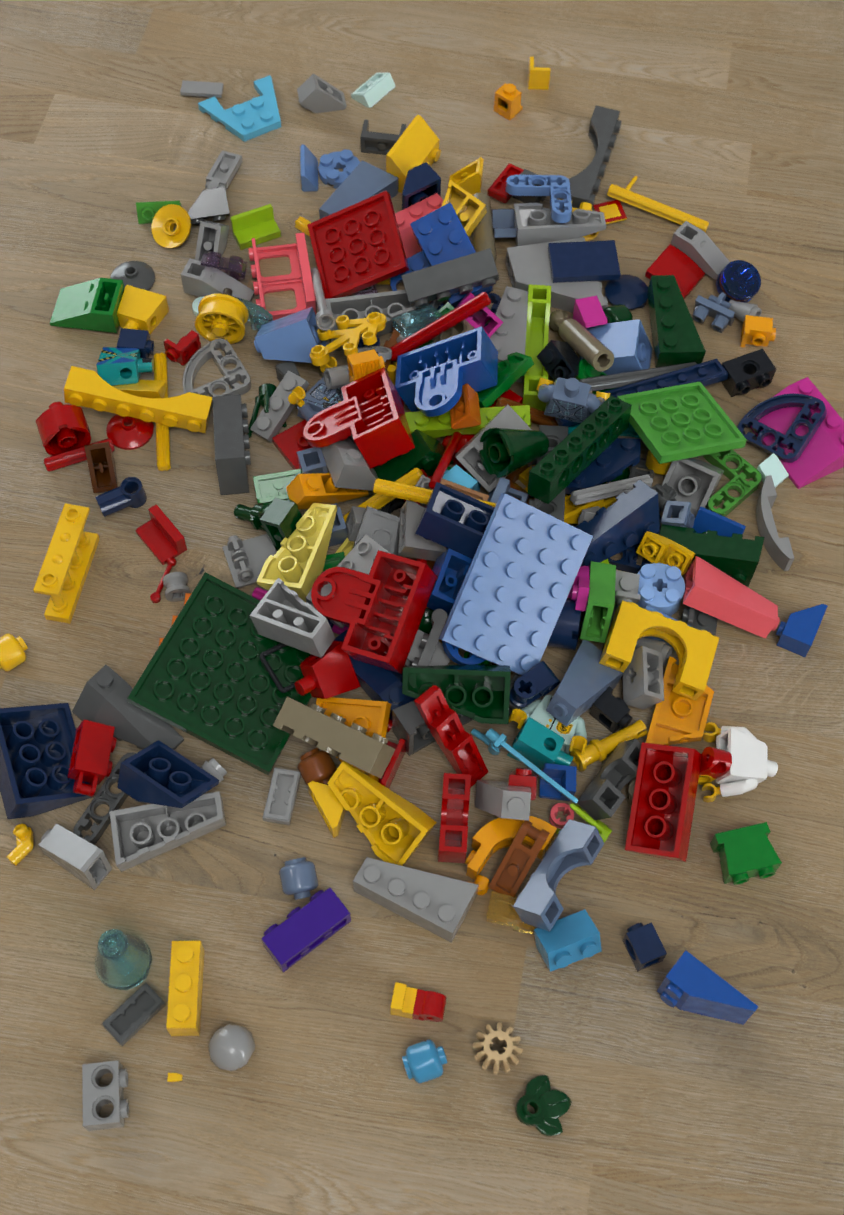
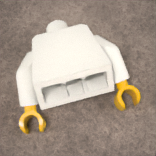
[702,722,778,803]

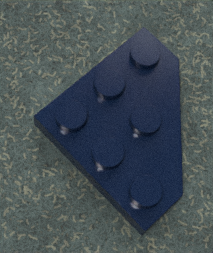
[565,438,641,494]

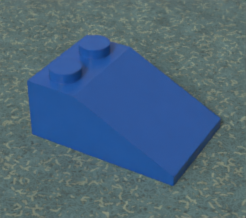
[657,950,759,1025]

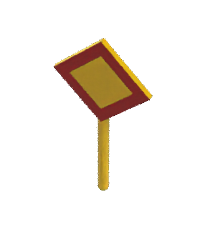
[593,175,638,224]

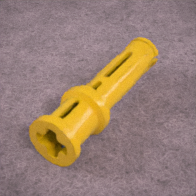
[570,720,648,772]

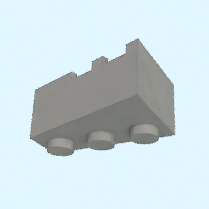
[249,577,335,658]

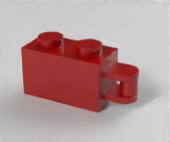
[67,719,117,797]

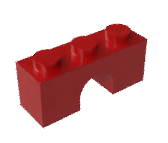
[438,773,471,864]

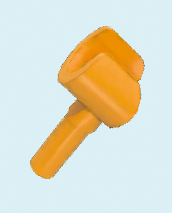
[465,875,490,896]

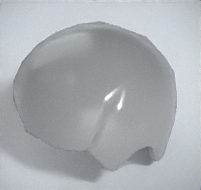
[208,1024,255,1071]

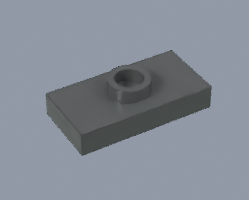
[102,982,166,1046]

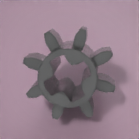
[652,483,678,514]

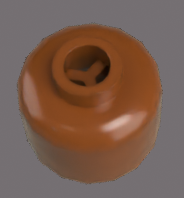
[298,748,337,786]

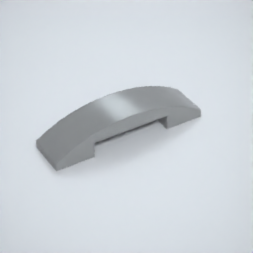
[756,475,794,571]

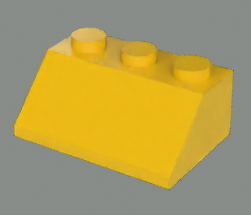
[386,114,441,193]

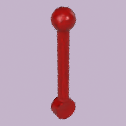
[150,557,177,603]

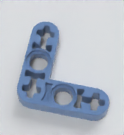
[506,175,572,223]

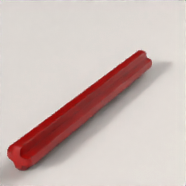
[390,292,491,361]

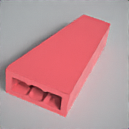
[683,556,780,639]

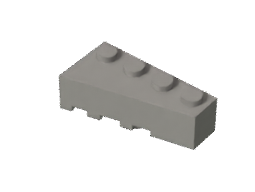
[490,286,528,383]
[353,857,479,943]

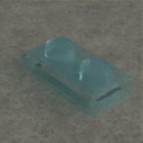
[392,305,443,337]

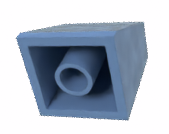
[254,307,328,363]
[580,319,653,375]

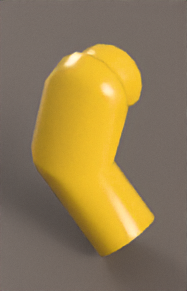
[6,823,34,866]

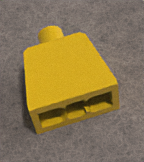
[117,285,169,335]

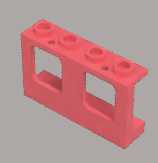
[248,232,316,322]

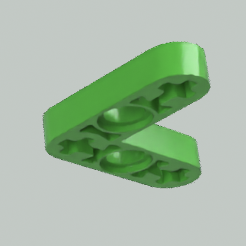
[703,450,762,517]

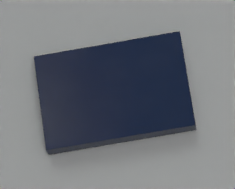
[548,240,621,283]

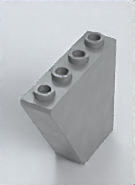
[505,237,608,313]

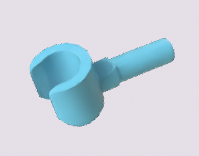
[471,728,500,755]

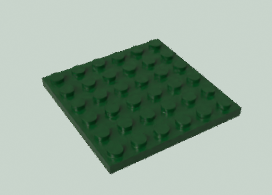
[127,572,312,775]

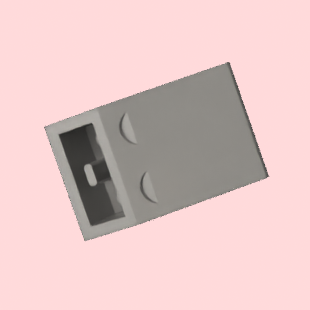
[455,404,532,493]

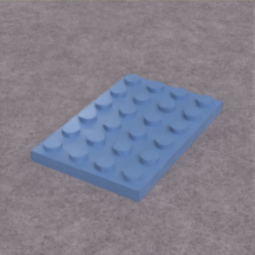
[439,493,593,676]

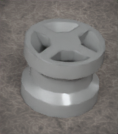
[162,572,190,602]

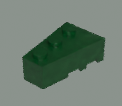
[373,429,454,494]

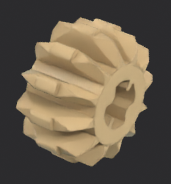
[472,1023,523,1075]

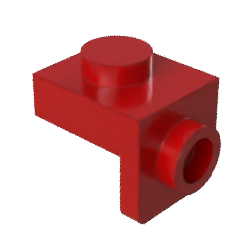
[509,768,538,800]

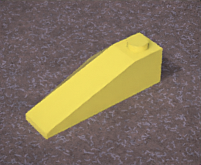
[256,503,337,603]

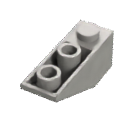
[671,221,736,282]
[181,258,255,308]

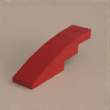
[414,685,489,788]

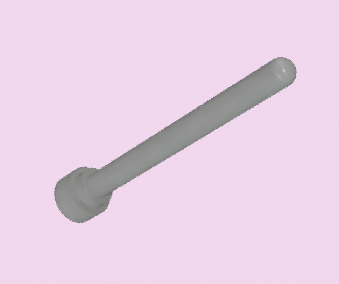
[311,268,335,331]

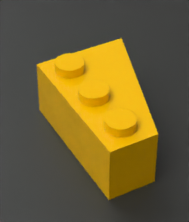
[441,180,487,237]

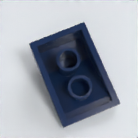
[117,740,219,808]

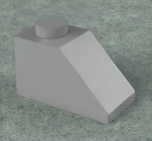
[297,73,347,113]
[195,221,230,268]

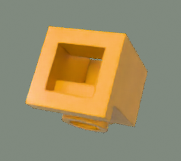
[494,83,523,121]
[740,315,776,348]

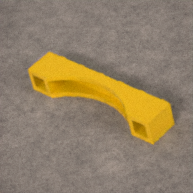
[64,366,213,433]

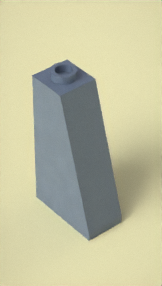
[319,160,398,219]
[546,640,625,727]

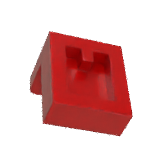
[163,330,201,366]

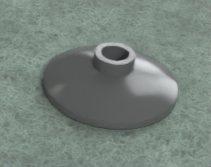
[110,261,155,291]

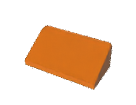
[450,384,481,429]

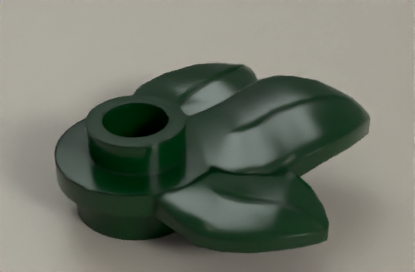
[515,1075,571,1136]

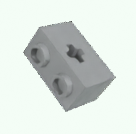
[623,646,664,710]

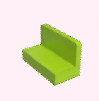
[230,204,281,250]

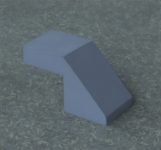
[491,209,516,238]

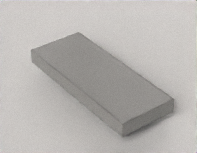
[180,80,224,98]

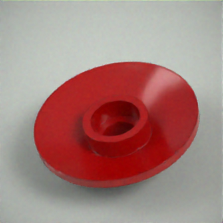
[106,414,154,450]

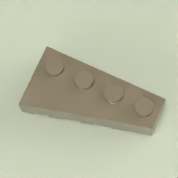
[273,697,395,778]

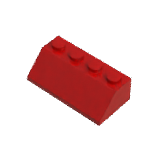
[625,742,702,862]

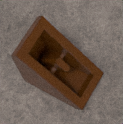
[84,442,118,493]

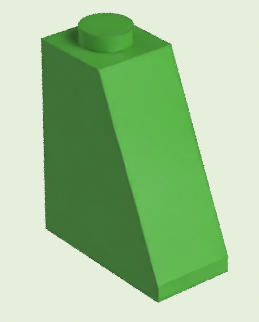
[580,561,616,643]

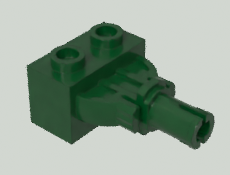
[234,497,302,551]

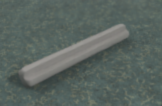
[570,474,653,506]

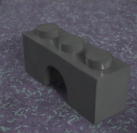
[577,739,641,820]

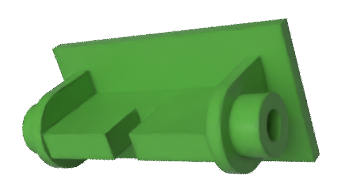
[136,200,182,224]

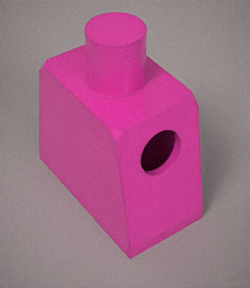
[455,292,503,338]

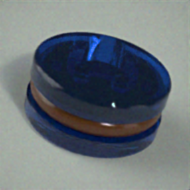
[716,260,761,303]

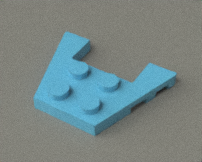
[198,75,281,142]

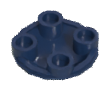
[605,275,648,309]

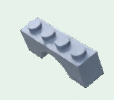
[297,447,348,547]
[513,819,605,932]

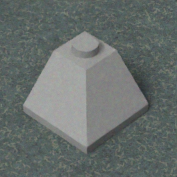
[662,458,724,516]

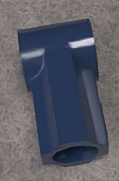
[95,477,147,517]

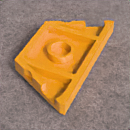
[645,656,714,745]

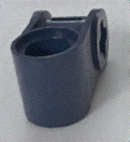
[509,661,560,708]

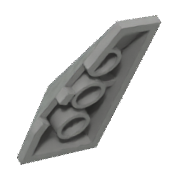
[514,203,607,246]
[321,437,378,491]

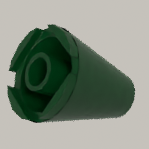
[479,428,549,478]

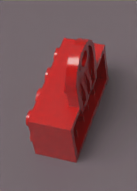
[303,367,415,469]
[311,550,437,674]

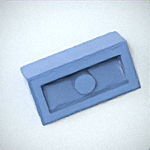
[300,145,318,192]

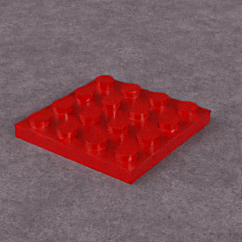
[307,190,409,299]

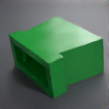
[710,822,782,885]

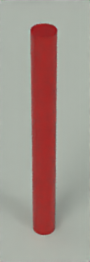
[429,432,462,489]

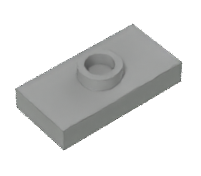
[263,768,301,825]

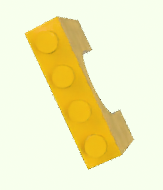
[599,600,719,701]

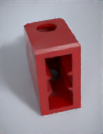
[295,641,360,699]

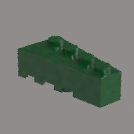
[647,275,706,368]
[659,524,764,587]

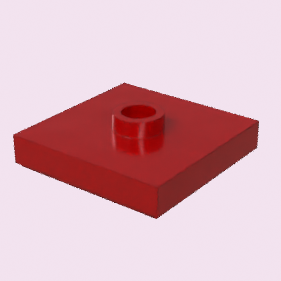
[272,420,325,470]

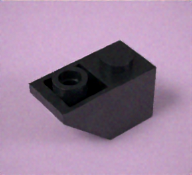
[537,340,580,381]

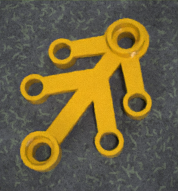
[310,312,387,366]

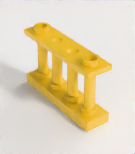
[33,503,100,624]

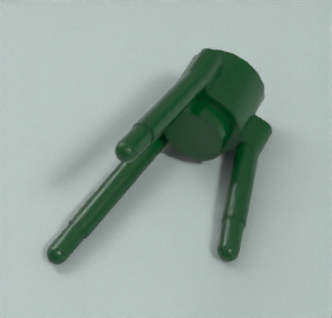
[247,383,287,438]

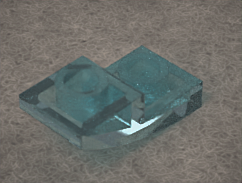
[235,297,273,331]

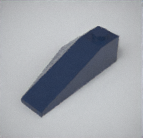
[334,630,416,720]

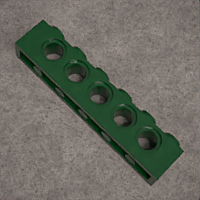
[527,395,632,504]

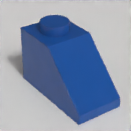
[776,604,828,657]

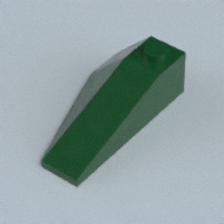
[402,665,511,724]

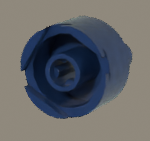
[547,598,583,651]

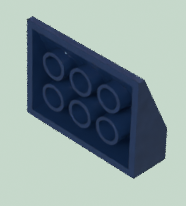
[0,703,95,820]

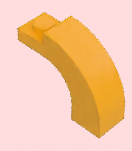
[465,816,557,880]

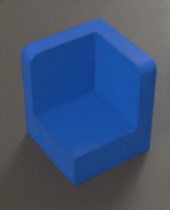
[539,763,577,801]

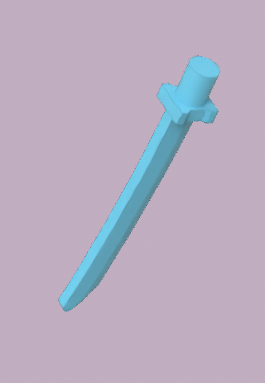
[485,728,579,804]

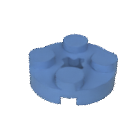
[318,149,360,189]

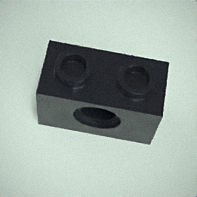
[721,348,776,397]

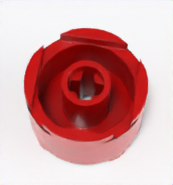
[36,402,91,456]

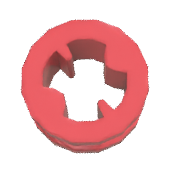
[549,803,574,829]

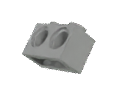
[82,1060,129,1131]

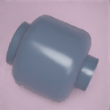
[279,857,318,900]

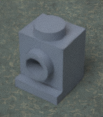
[661,500,694,528]

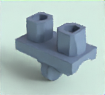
[693,292,735,333]

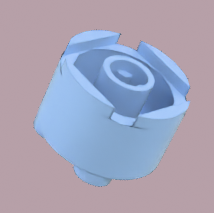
[637,563,685,616]

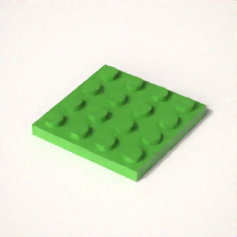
[617,382,747,464]

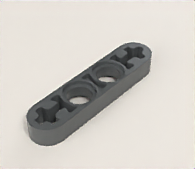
[73,753,136,845]

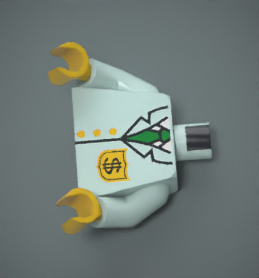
[509,694,587,755]

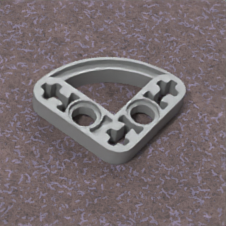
[183,338,251,408]

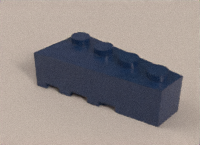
[576,480,660,567]

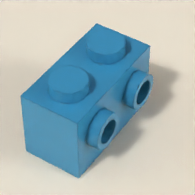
[534,909,602,972]

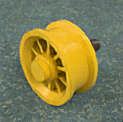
[195,288,249,344]

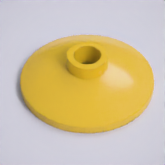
[151,204,191,249]

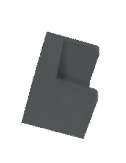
[361,119,406,155]

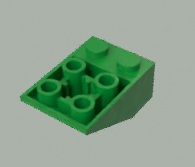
[50,278,125,333]

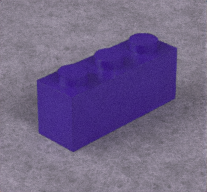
[261,888,351,972]

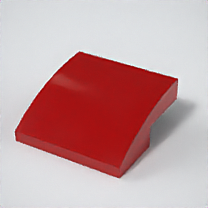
[645,244,705,299]

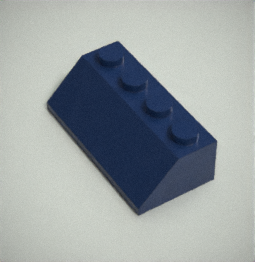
[415,482,495,559]

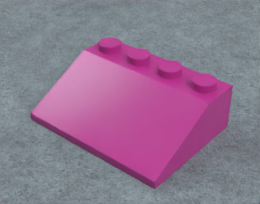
[750,377,844,489]

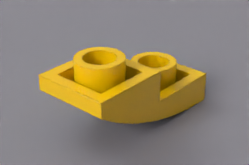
[636,531,696,575]

